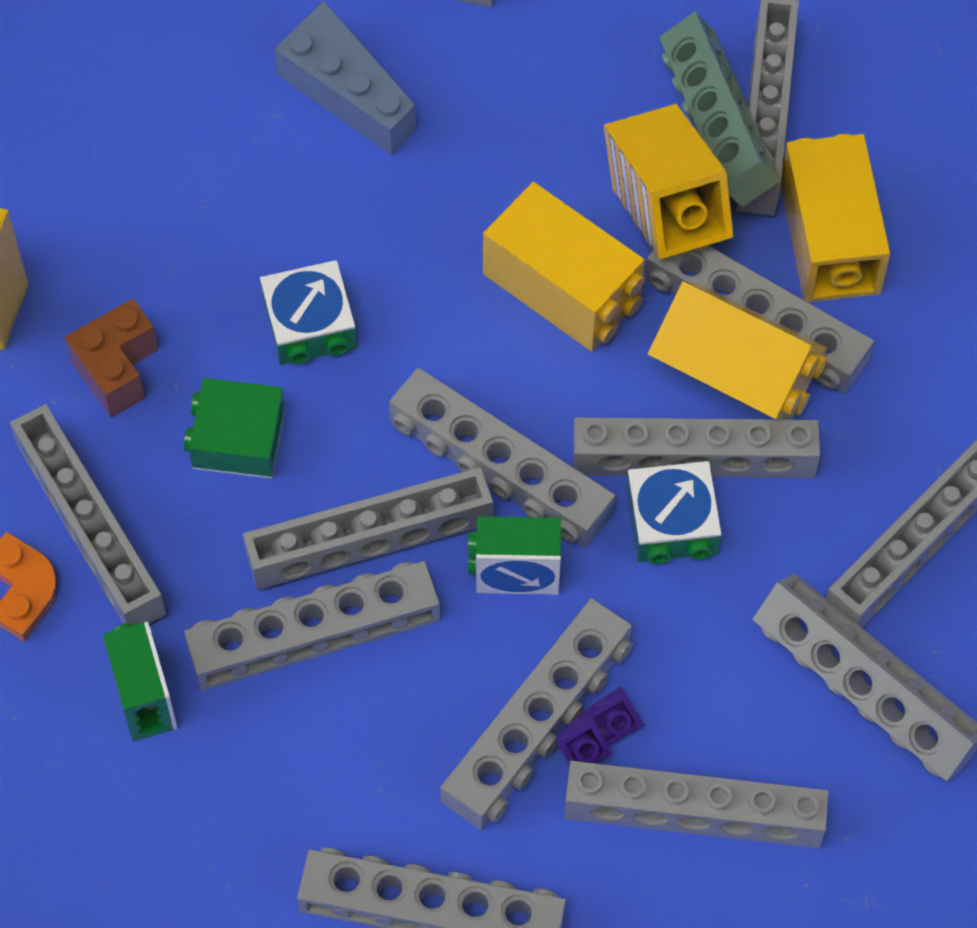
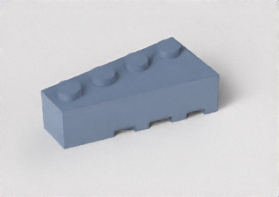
[274,1,416,155]

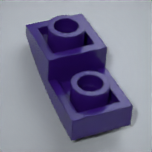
[555,687,644,765]

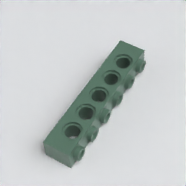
[659,11,780,207]

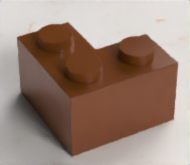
[64,298,158,418]

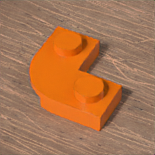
[0,532,56,642]

